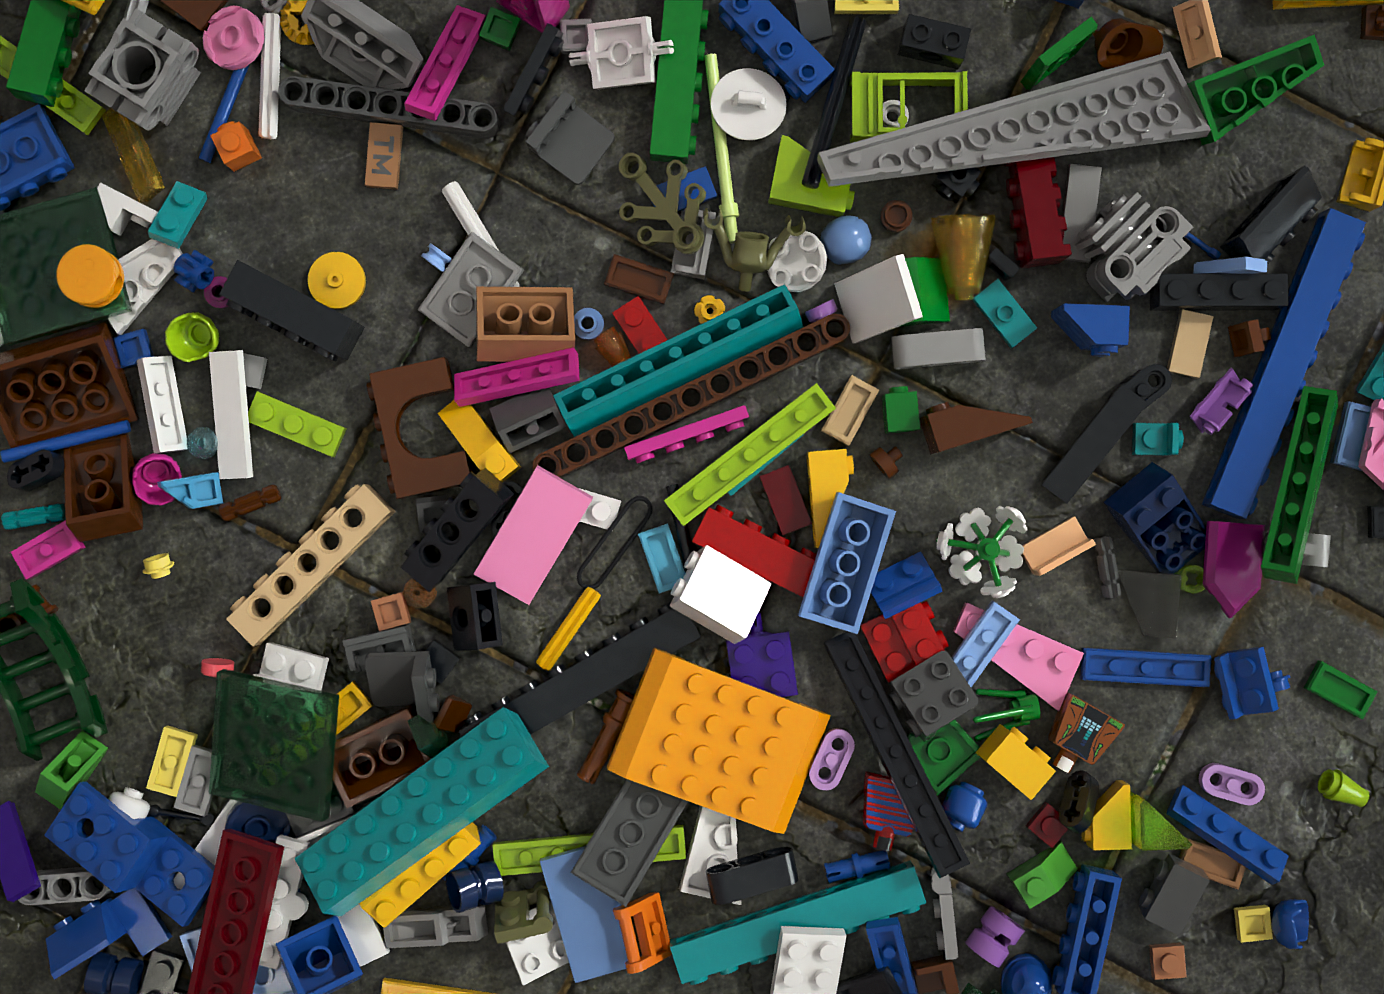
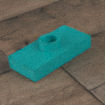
[972,279,1037,348]

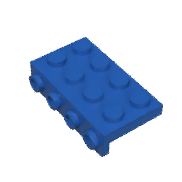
[0,104,75,211]

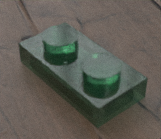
[407,715,450,759]

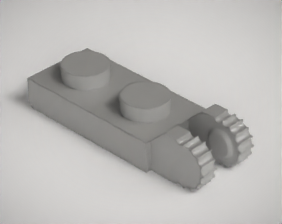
[930,867,958,960]

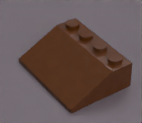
[0,322,139,448]

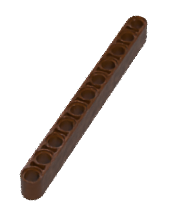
[532,314,850,478]

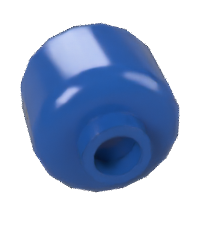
[942,782,987,832]

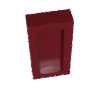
[759,465,812,535]

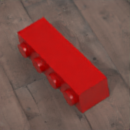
[692,504,817,597]

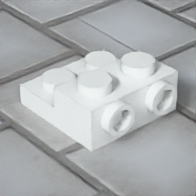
[246,643,329,726]

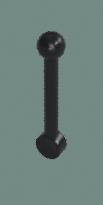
[148,805,215,826]

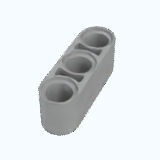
[891,328,986,369]
[18,867,112,905]

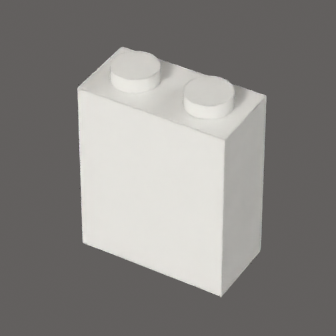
[670,545,772,644]

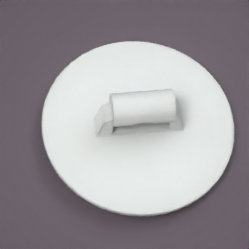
[711,68,786,141]

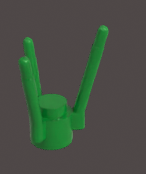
[973,689,1040,741]

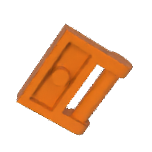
[613,892,672,974]

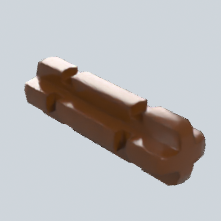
[218,485,281,521]

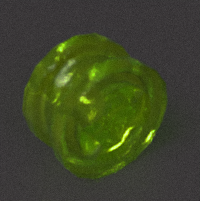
[1175,565,1205,594]

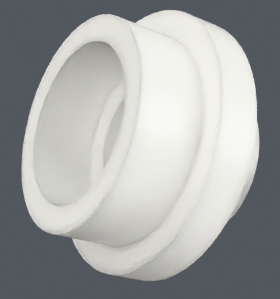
[883,100,909,127]

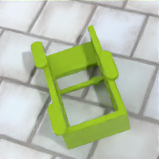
[849,71,968,143]

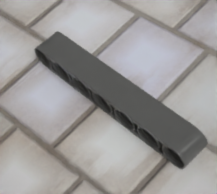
[278,76,500,138]

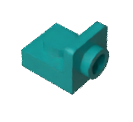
[1132,423,1184,456]

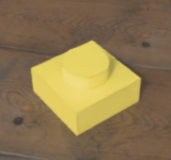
[1234,905,1273,943]

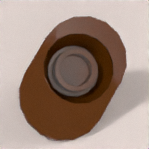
[1093,18,1164,69]

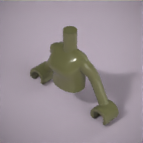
[703,208,806,292]

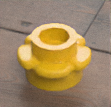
[694,295,725,324]

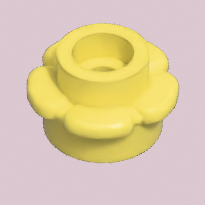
[143,553,174,579]

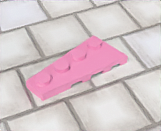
[953,602,1084,711]

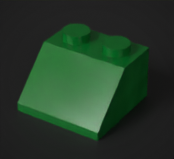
[884,257,950,327]

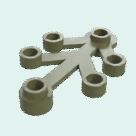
[619,153,706,254]

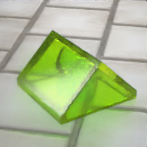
[1130,791,1193,851]

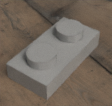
[174,745,225,817]

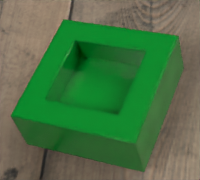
[479,7,521,51]

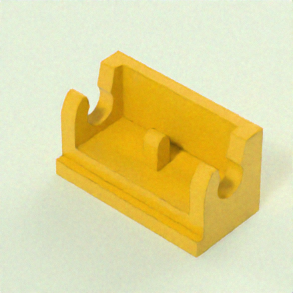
[1337,138,1384,212]

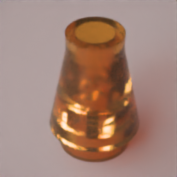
[593,326,631,366]

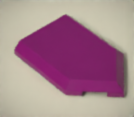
[1203,521,1265,618]

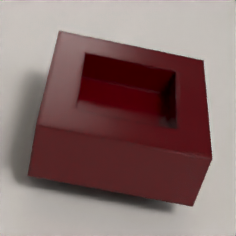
[1025,802,1068,848]

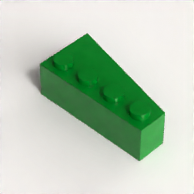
[1187,34,1324,145]

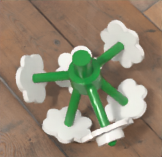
[936,506,1027,598]

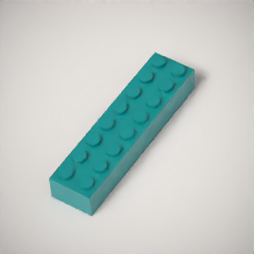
[295,707,549,917]

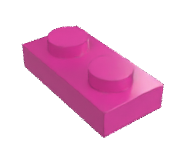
[10,520,86,580]

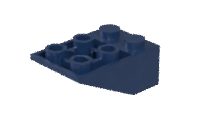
[1104,462,1206,581]

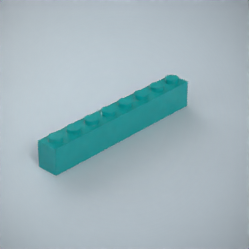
[553,284,803,437]
[670,860,926,985]

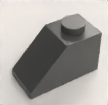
[789,0,832,43]

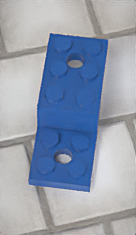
[44,781,215,927]

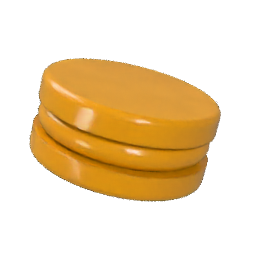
[56,244,124,308]

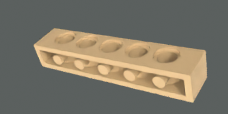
[226,484,396,646]

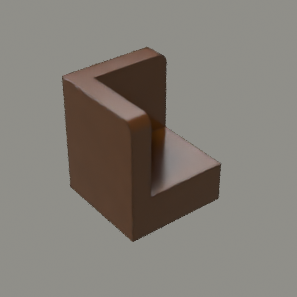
[911,954,960,994]

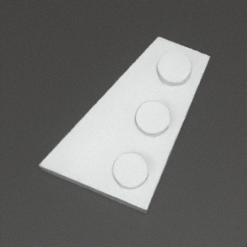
[101,239,183,335]
[679,806,741,905]

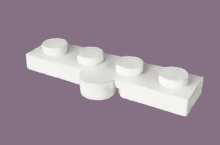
[259,835,311,970]

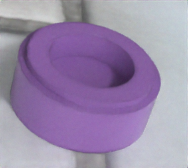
[804,299,838,323]

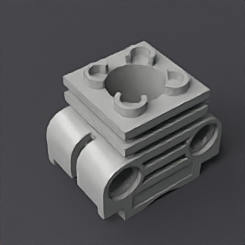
[84,8,201,131]
[1075,192,1193,302]

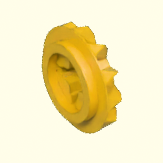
[280,0,314,45]

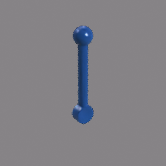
[1184,232,1221,260]

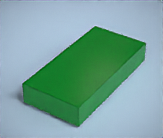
[1303,660,1378,719]

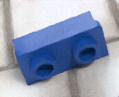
[1214,647,1279,720]

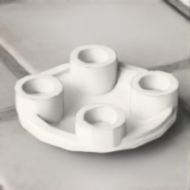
[767,231,827,292]

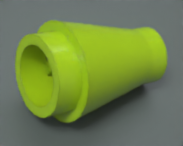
[1318,769,1369,807]

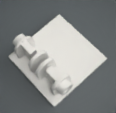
[506,900,569,985]

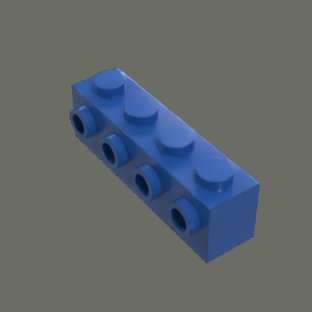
[718,0,835,103]
[1052,864,1122,994]

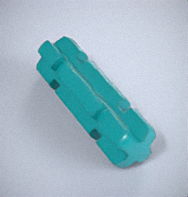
[1,504,66,530]

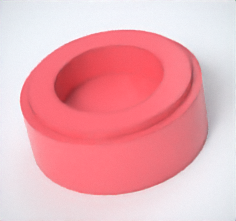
[201,658,235,677]

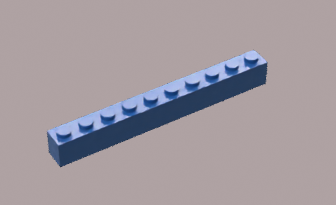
[1202,208,1366,519]

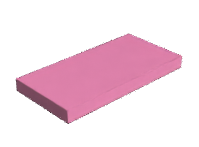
[474,465,593,605]

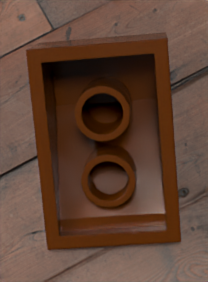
[919,402,1033,455]
[63,433,143,542]

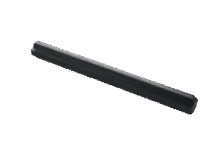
[802,15,867,189]

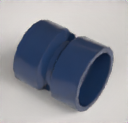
[446,861,504,913]
[84,952,144,994]

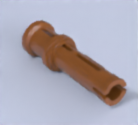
[577,688,635,784]

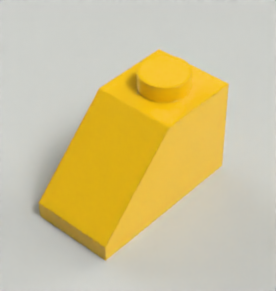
[1081,780,1132,850]

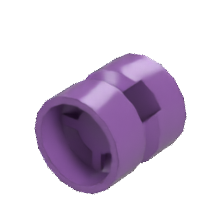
[965,906,1025,968]

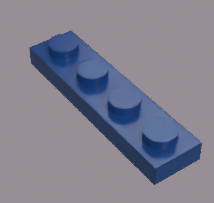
[1166,785,1289,885]

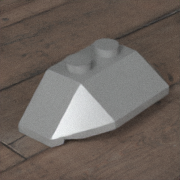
[301,0,423,90]

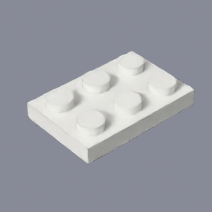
[770,926,846,994]

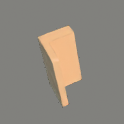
[1022,516,1096,576]

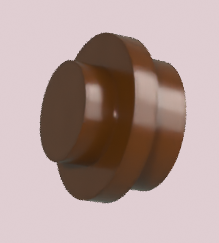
[880,200,912,232]

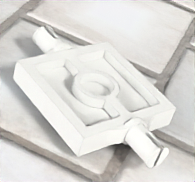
[569,16,674,90]

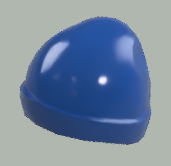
[1001,953,1052,994]

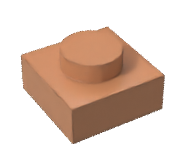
[371,592,412,631]
[1149,942,1187,980]

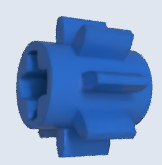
[174,250,214,292]

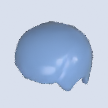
[820,215,872,265]

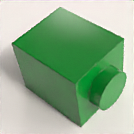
[881,386,920,434]

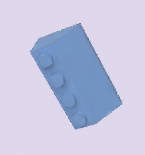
[798,492,896,634]

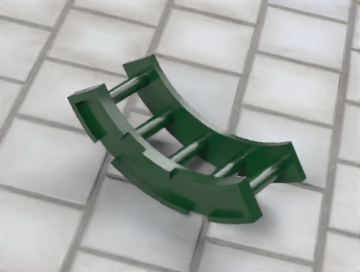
[0,578,108,761]

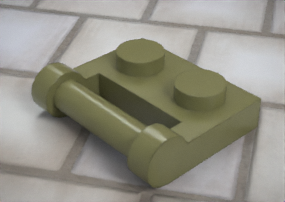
[494,881,553,944]

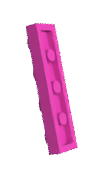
[404,5,486,121]
[454,347,580,407]
[624,405,749,464]

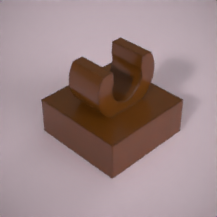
[1360,4,1384,41]
[1228,319,1272,357]

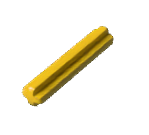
[536,587,601,671]

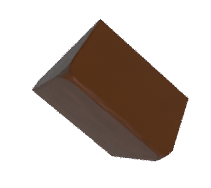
[434,694,472,732]

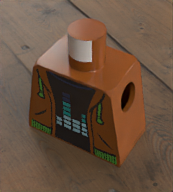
[1048,692,1125,774]

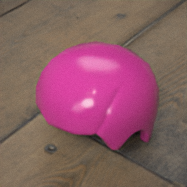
[132,453,182,506]

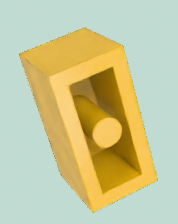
[976,724,1056,800]

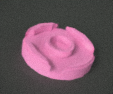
[202,5,265,70]

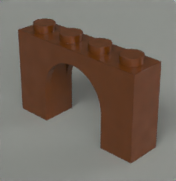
[367,357,473,499]

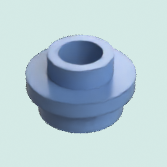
[574,308,604,340]

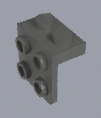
[525,90,615,185]
[365,651,440,726]
[888,651,978,742]

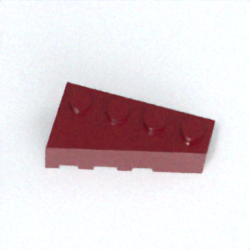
[1004,157,1072,268]

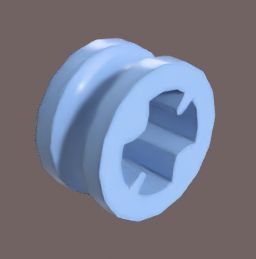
[421,243,452,272]

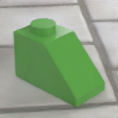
[35,730,108,810]
[1006,841,1078,909]

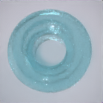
[187,427,218,459]

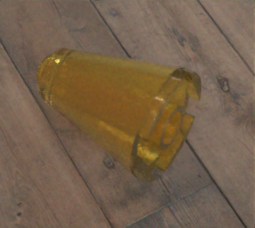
[931,214,996,300]

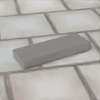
[1062,164,1102,263]

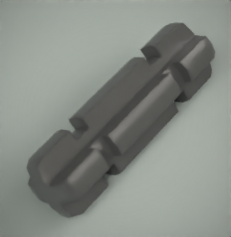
[1094,536,1121,598]

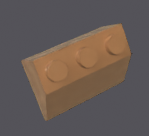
[476,286,575,362]

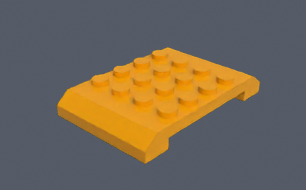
[606,648,831,834]

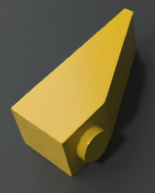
[438,400,522,483]
[806,449,854,548]

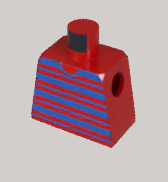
[863,771,914,851]

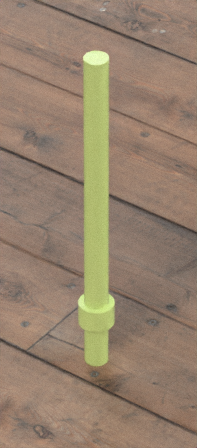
[704,54,739,244]

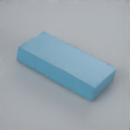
[638,523,685,594]

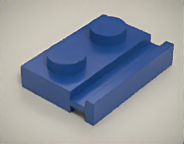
[870,551,943,619]

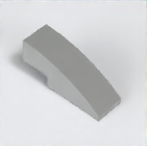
[383,903,488,948]

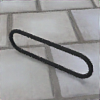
[577,496,653,589]

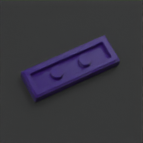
[0,801,41,902]

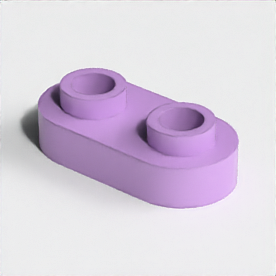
[809,728,855,790]
[1199,763,1265,805]

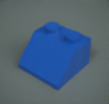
[1051,303,1130,357]
[46,897,127,980]
[276,916,363,994]

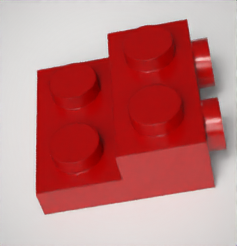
[860,601,949,683]

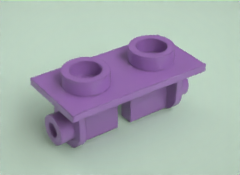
[1190,368,1253,435]

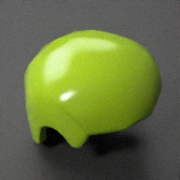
[165,312,219,362]

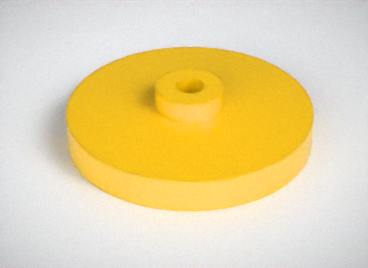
[308,252,366,309]

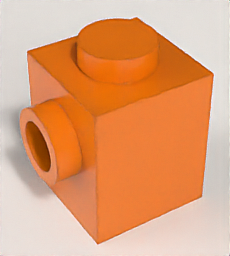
[210,121,262,172]

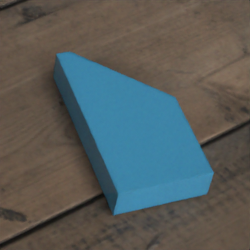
[157,472,223,509]

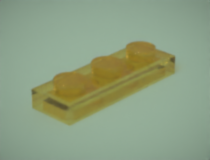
[102,108,165,203]

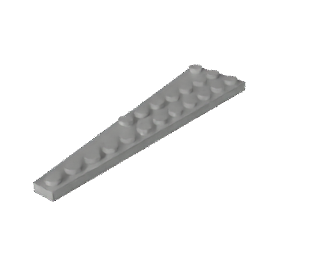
[817,52,1211,187]

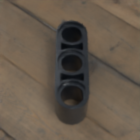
[705,847,799,905]

